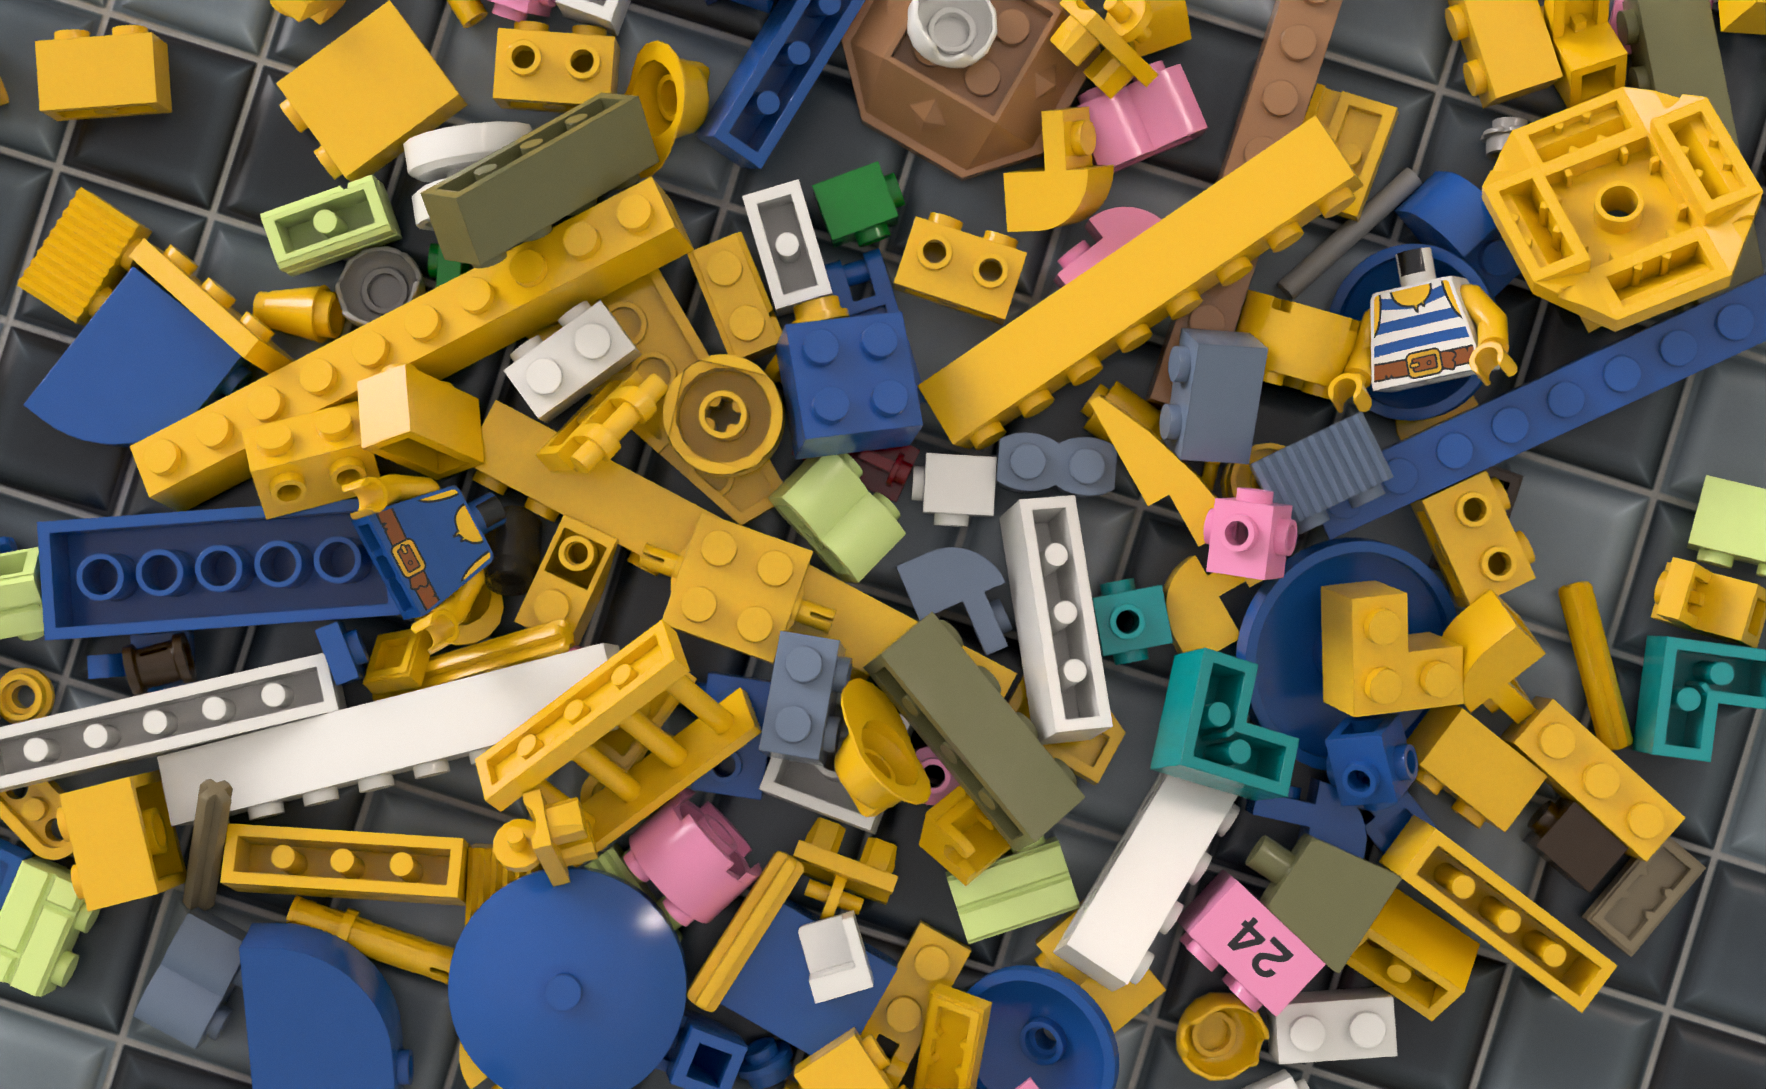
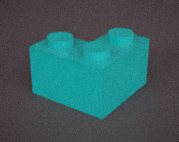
[1632,635,1766,762]
[1150,648,1299,801]

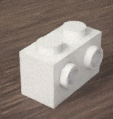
[503,300,641,423]

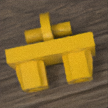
[1050,0,1159,99]
[493,789,598,887]
[793,817,898,919]

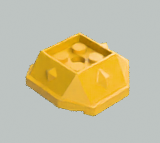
[1482,87,1763,332]

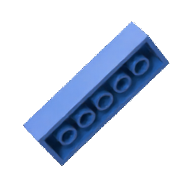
[37,499,401,641]

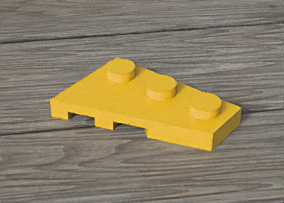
[129,238,296,374]

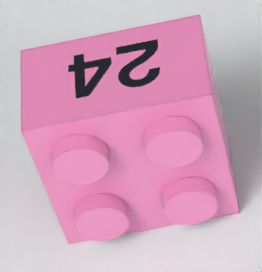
[1177,869,1326,1017]

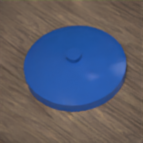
[1236,537,1457,771]
[448,866,688,1089]

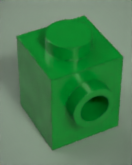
[812,161,905,248]

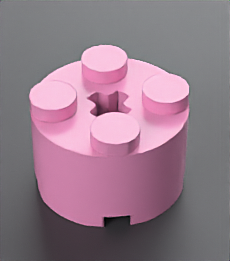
[623,788,762,927]

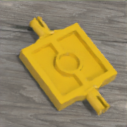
[638,511,837,664]

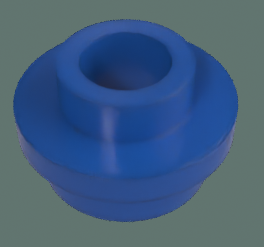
[738,1037,793,1089]

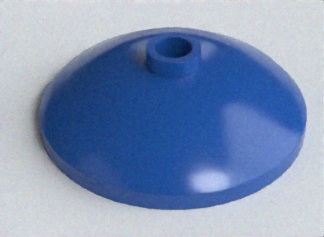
[1329,244,1496,421]
[966,965,1119,1089]

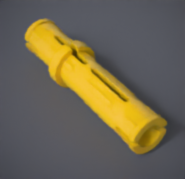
[286,895,455,985]

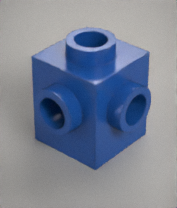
[1325,713,1418,811]

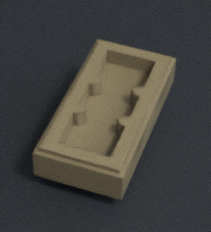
[1582,837,1706,957]

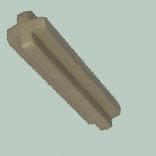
[183,779,233,911]

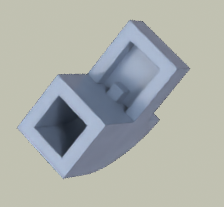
[896,547,1013,655]

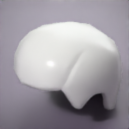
[907,0,998,69]

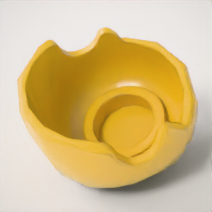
[1176,992,1270,1081]

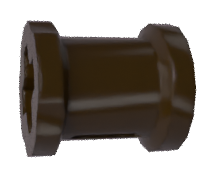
[122,632,197,696]

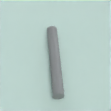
[1277,167,1422,300]

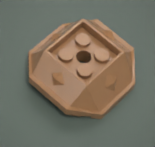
[841,0,1101,181]

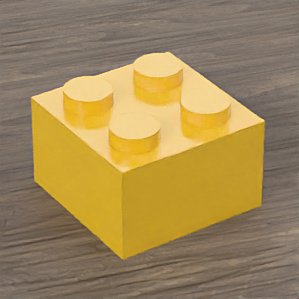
[56,769,187,912]

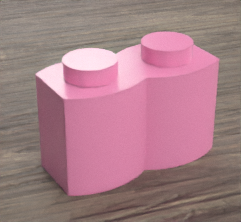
[1077,60,1208,173]

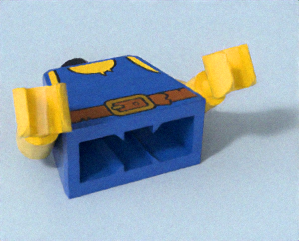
[342,474,507,655]

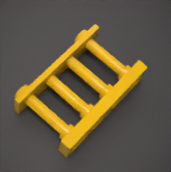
[475,620,762,868]

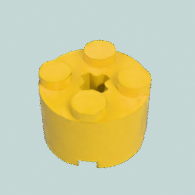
[1235,289,1361,400]
[663,354,785,477]

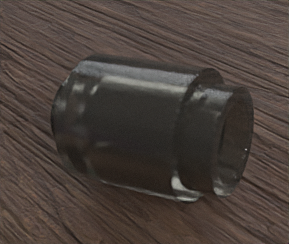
[483,505,543,596]

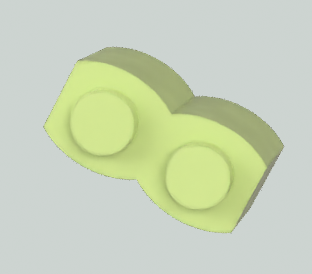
[768,453,906,583]

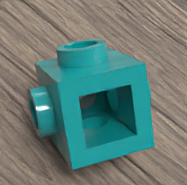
[1092,578,1173,665]

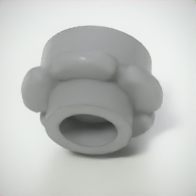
[1481,117,1528,161]

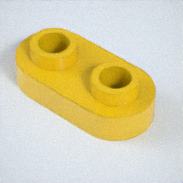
[0,780,73,860]

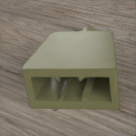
[1245,833,1402,974]

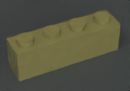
[420,93,660,268]
[863,612,1085,852]

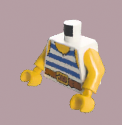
[1328,247,1518,413]

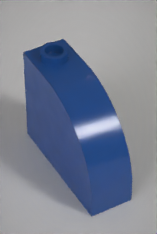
[23,266,253,448]
[239,923,414,1089]

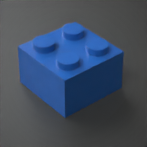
[775,311,923,460]

